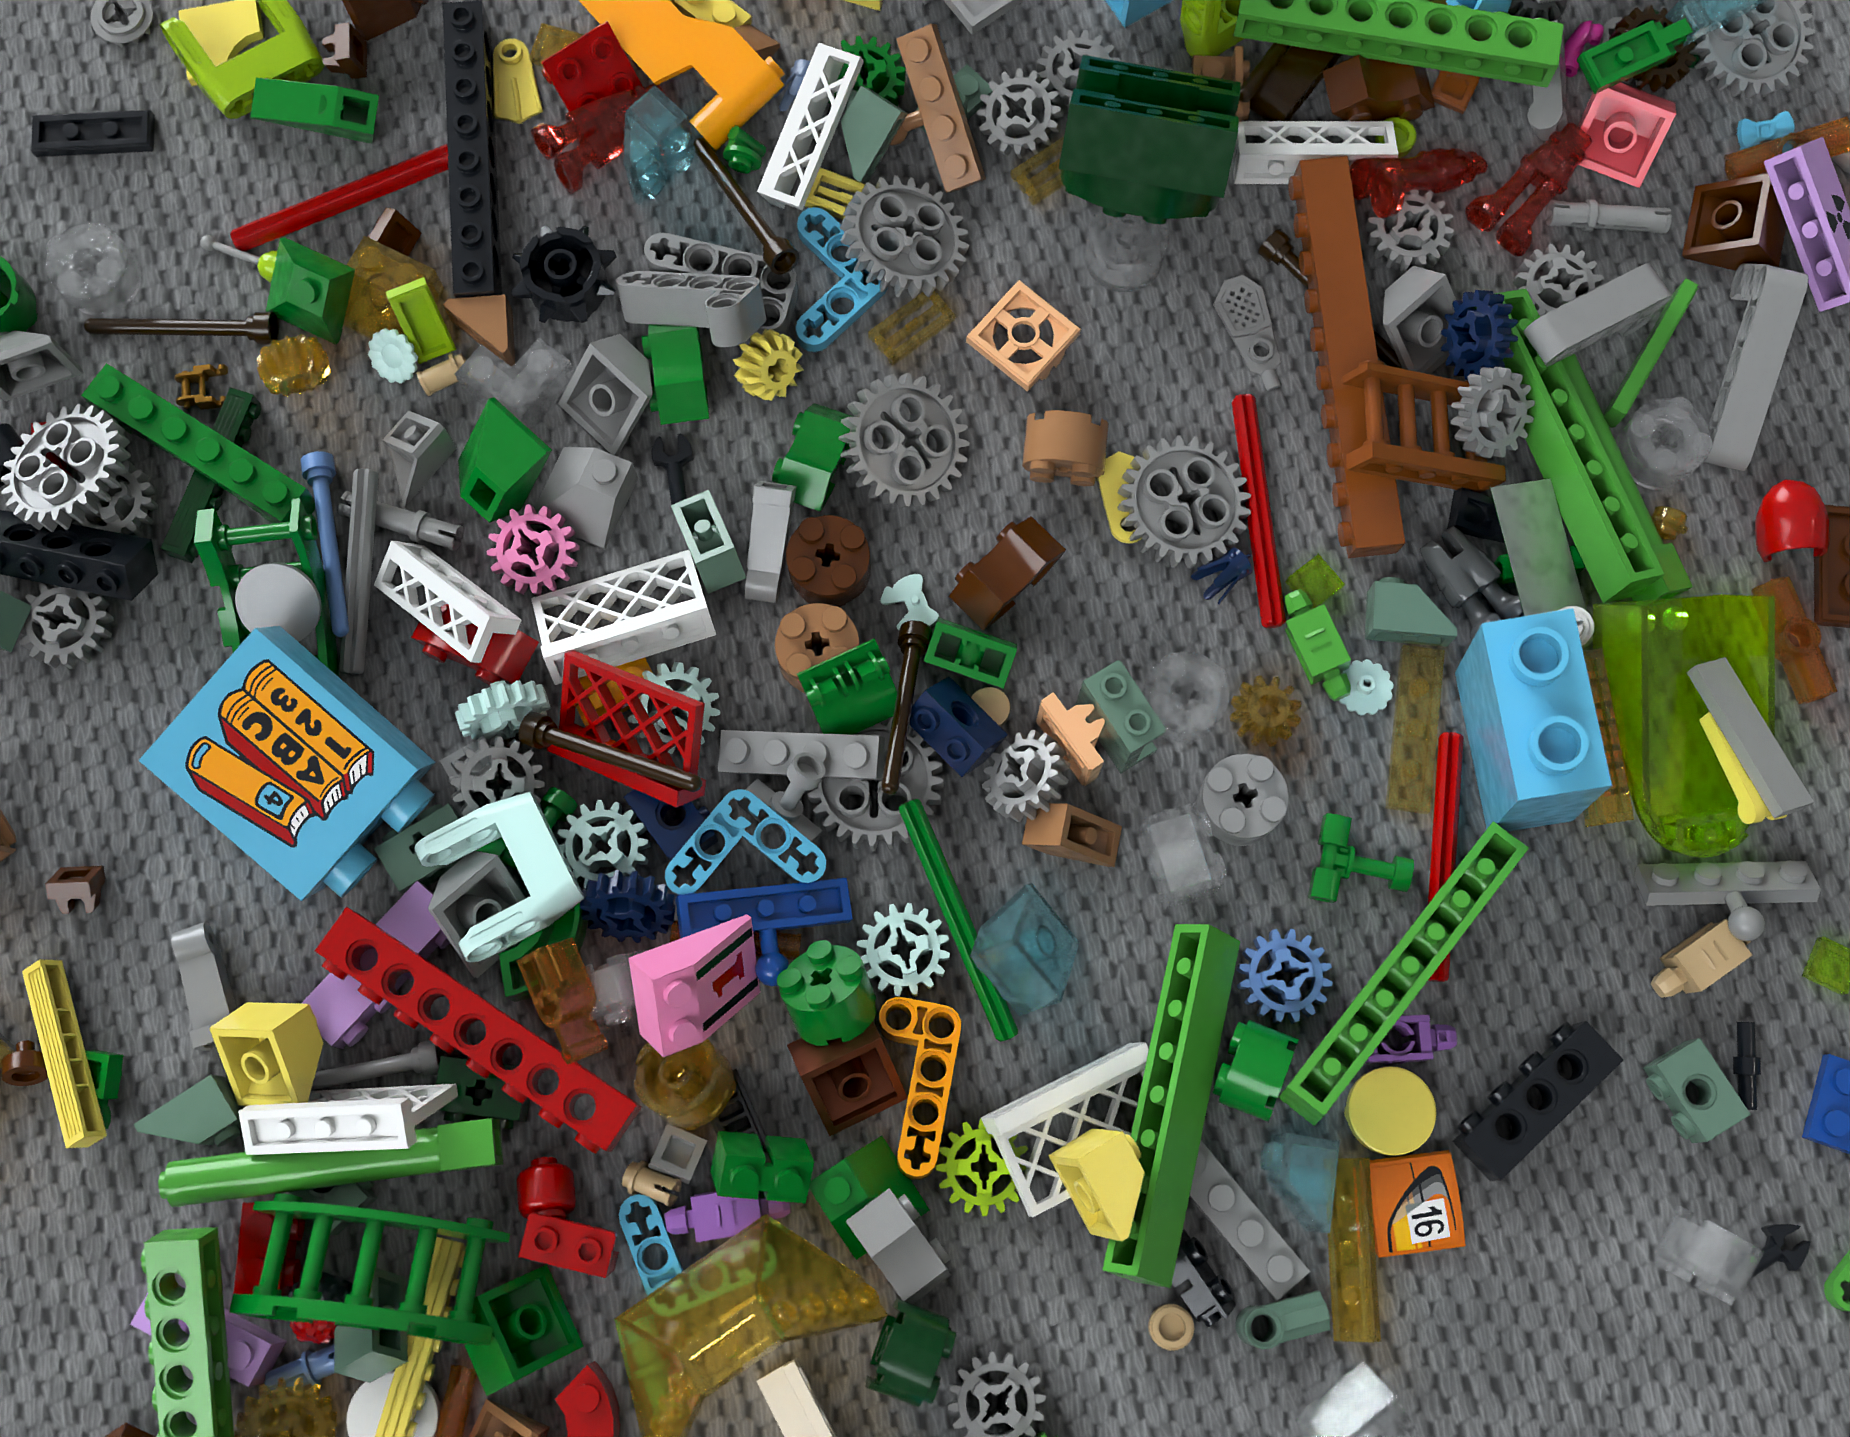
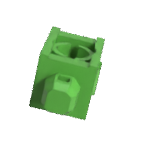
[1285,589,1351,701]

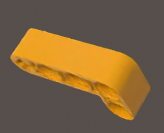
[879,997,961,1180]

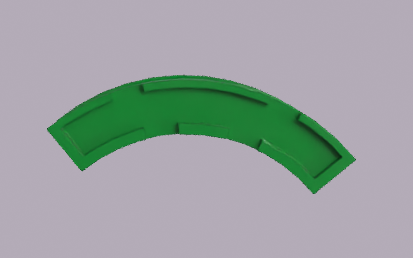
[194,498,339,677]
[229,1193,510,1345]

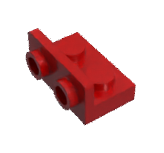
[234,1202,305,1296]
[518,1212,619,1278]

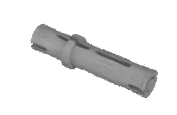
[1546,199,1672,234]
[338,491,464,551]

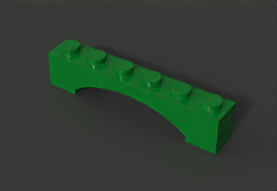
[81,363,315,523]

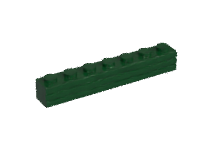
[160,387,261,563]

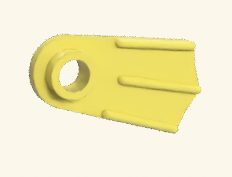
[493,39,543,124]
[1097,451,1142,544]

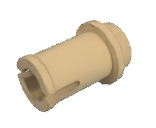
[417,353,472,396]
[622,1160,682,1207]

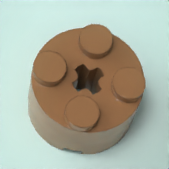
[1022,410,1109,486]
[775,603,859,693]

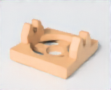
[966,280,1081,392]
[1036,692,1105,786]

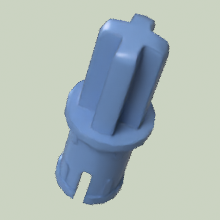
[264,1344,334,1398]

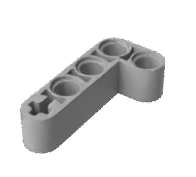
[644,232,799,335]
[1523,263,1673,367]
[616,271,766,347]

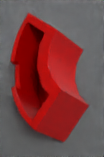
[411,604,539,685]
[555,1361,620,1437]

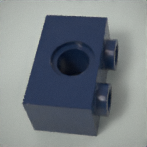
[909,676,1008,777]
[624,789,718,871]

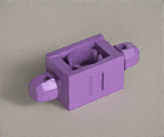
[1364,1015,1457,1065]
[665,1191,791,1242]

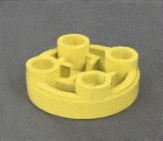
[1344,1066,1436,1156]

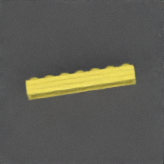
[22,959,107,1148]
[375,1237,466,1437]

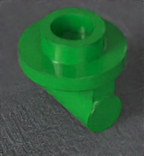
[723,126,766,174]

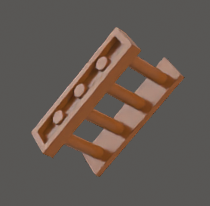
[1342,360,1506,493]

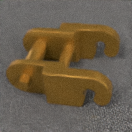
[175,364,228,410]

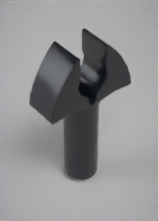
[1730,1224,1811,1284]

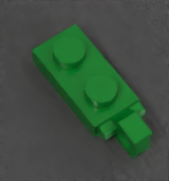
[1577,18,1693,95]

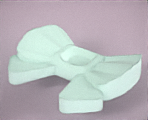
[880,574,939,630]

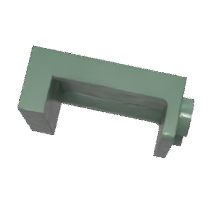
[1075,660,1166,774]

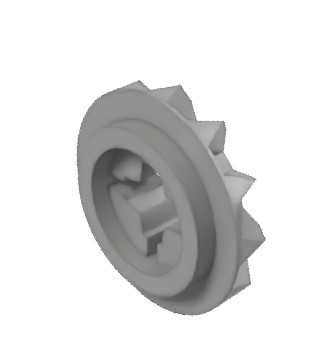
[90,0,156,48]

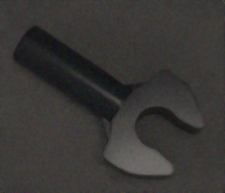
[651,433,694,505]

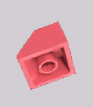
[1565,82,1677,188]

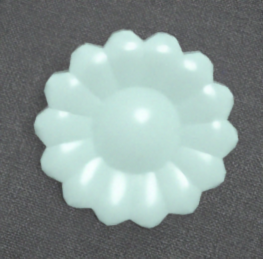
[368,328,418,384]
[1339,659,1394,716]

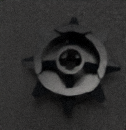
[511,225,617,323]

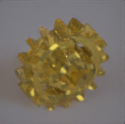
[234,1377,337,1437]

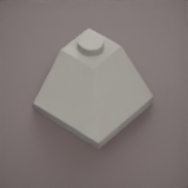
[1383,266,1456,374]
[0,330,83,402]
[558,334,653,456]
[535,447,638,550]
[428,851,526,978]

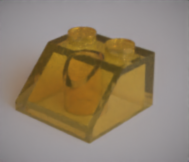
[343,236,445,339]

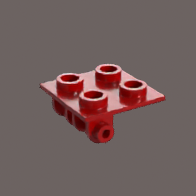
[540,21,645,132]

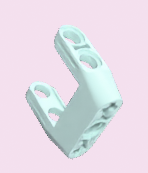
[414,791,584,963]

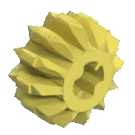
[732,329,804,401]

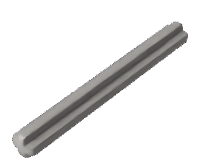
[339,468,379,674]

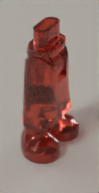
[531,82,672,194]

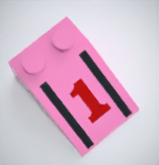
[629,914,760,1058]

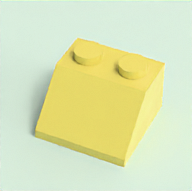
[209,1002,323,1106]
[1048,1128,1145,1242]

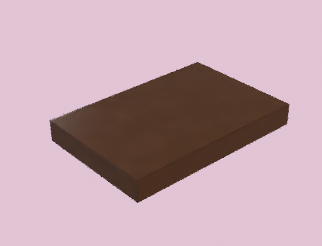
[1814,505,1850,628]

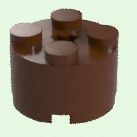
[786,515,871,607]

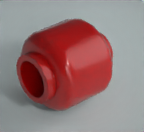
[516,1157,576,1219]

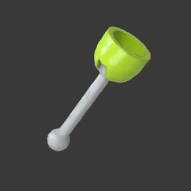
[200,235,277,282]

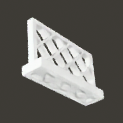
[531,550,716,685]
[981,1042,1149,1217]
[238,1084,458,1155]

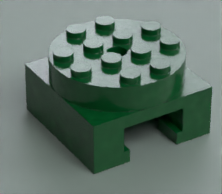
[1059,55,1241,225]

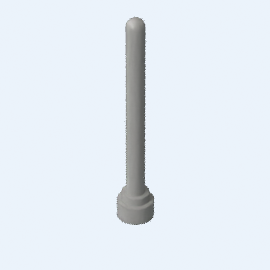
[235,1040,445,1099]

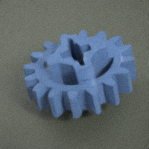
[1236,929,1333,1024]

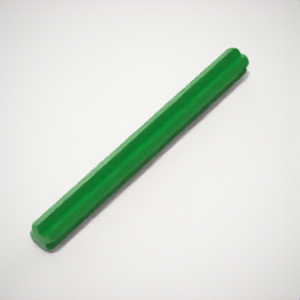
[899,799,1018,1042]

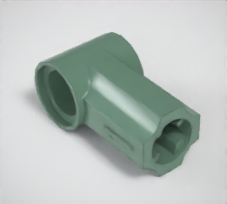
[1235,1290,1331,1349]

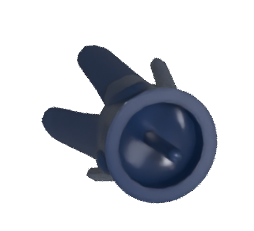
[1191,547,1252,605]

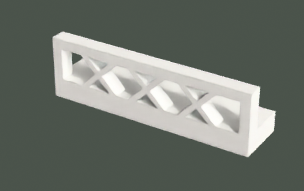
[757,43,864,210]
[1233,121,1398,184]
[374,540,522,663]
[756,1358,837,1437]

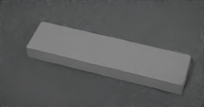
[1687,657,1814,819]

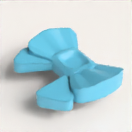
[1737,111,1795,161]

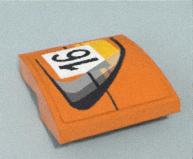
[1362,1150,1466,1258]

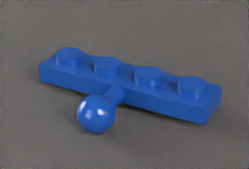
[675,878,853,986]

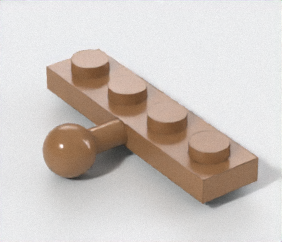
[890,24,986,193]

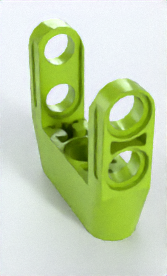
[159,0,324,119]
[1180,0,1283,58]

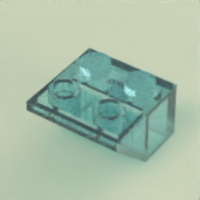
[623,85,696,205]

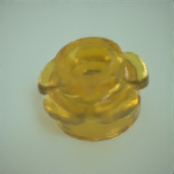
[1651,506,1688,540]

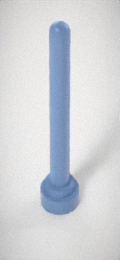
[300,451,349,637]

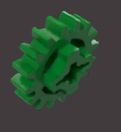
[828,36,906,106]

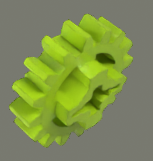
[936,1118,1028,1216]

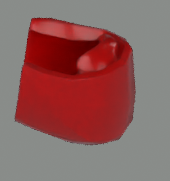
[1755,479,1830,562]

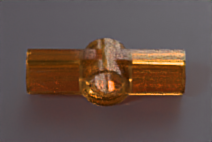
[1724,116,1850,180]
[1751,576,1838,705]

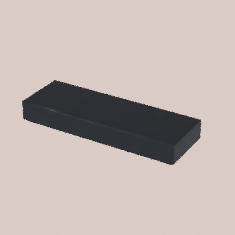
[31,110,155,157]

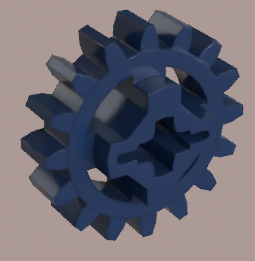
[1441,290,1518,380]
[580,870,676,943]

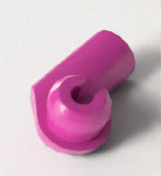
[1564,20,1604,77]

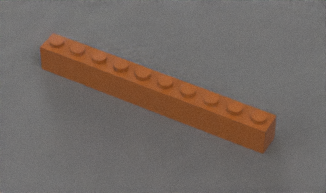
[1288,156,1405,558]

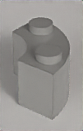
[846,1188,951,1305]

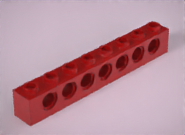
[315,907,642,1154]

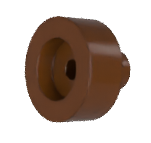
[2,1041,48,1086]

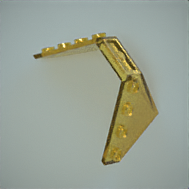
[614,1214,888,1437]

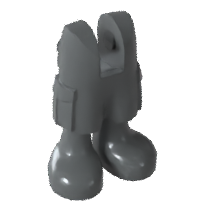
[1420,526,1524,641]

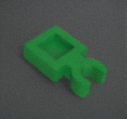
[85,1050,124,1129]

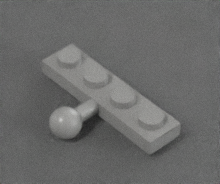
[1634,860,1821,941]

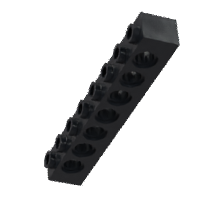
[442,0,502,298]

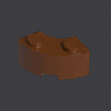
[1322,55,1435,121]
[949,516,1066,631]

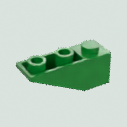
[250,77,379,144]

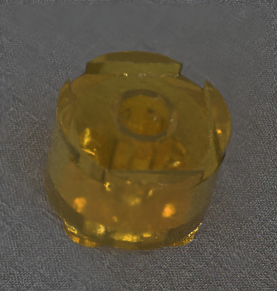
[634,1039,736,1130]

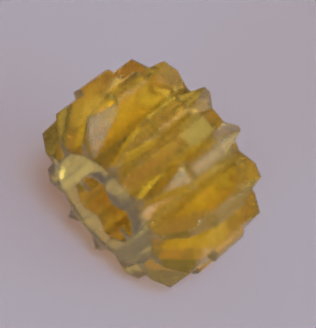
[256,334,331,397]
[1230,675,1302,747]

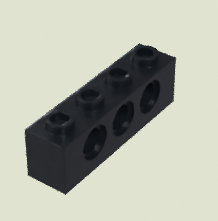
[0,510,158,601]
[1453,1021,1624,1181]

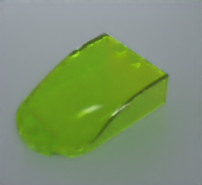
[1593,594,1775,858]

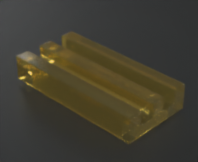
[1010,137,1064,206]
[868,290,956,366]

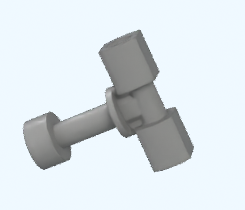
[737,753,825,857]

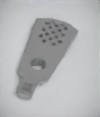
[1213,275,1281,391]

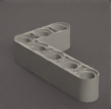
[1700,263,1808,471]

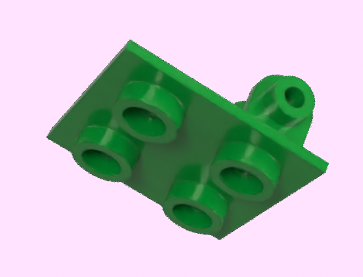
[797,638,897,735]

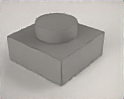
[648,1123,708,1185]

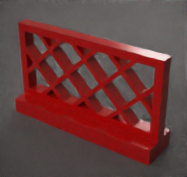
[547,650,706,808]

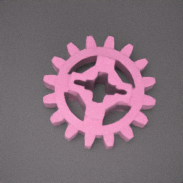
[487,504,580,596]

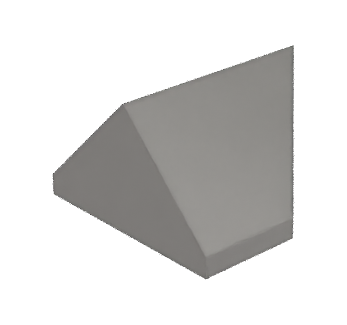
[382,410,457,508]

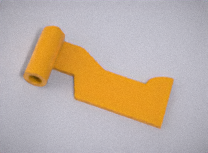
[578,0,785,151]

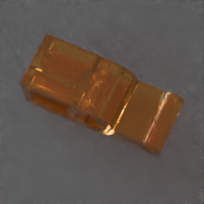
[517,937,608,1065]

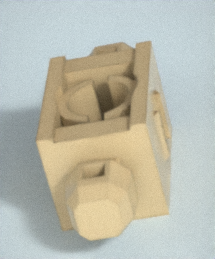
[1651,919,1752,998]

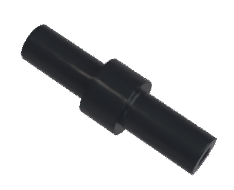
[1733,1022,1761,1110]

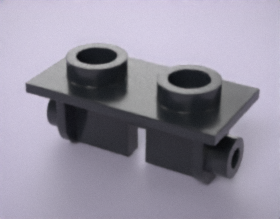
[1172,1229,1236,1327]

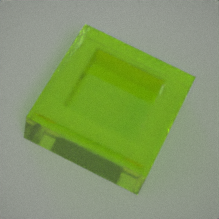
[1285,554,1345,610]
[1802,936,1850,995]

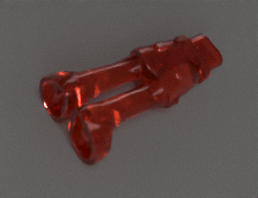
[1465,123,1592,256]
[1349,148,1487,219]

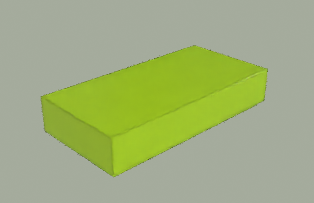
[386,277,457,364]

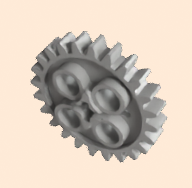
[1687,0,1815,99]
[840,175,969,299]
[839,373,969,508]
[1,404,131,532]
[1117,435,1251,569]
[807,717,944,851]

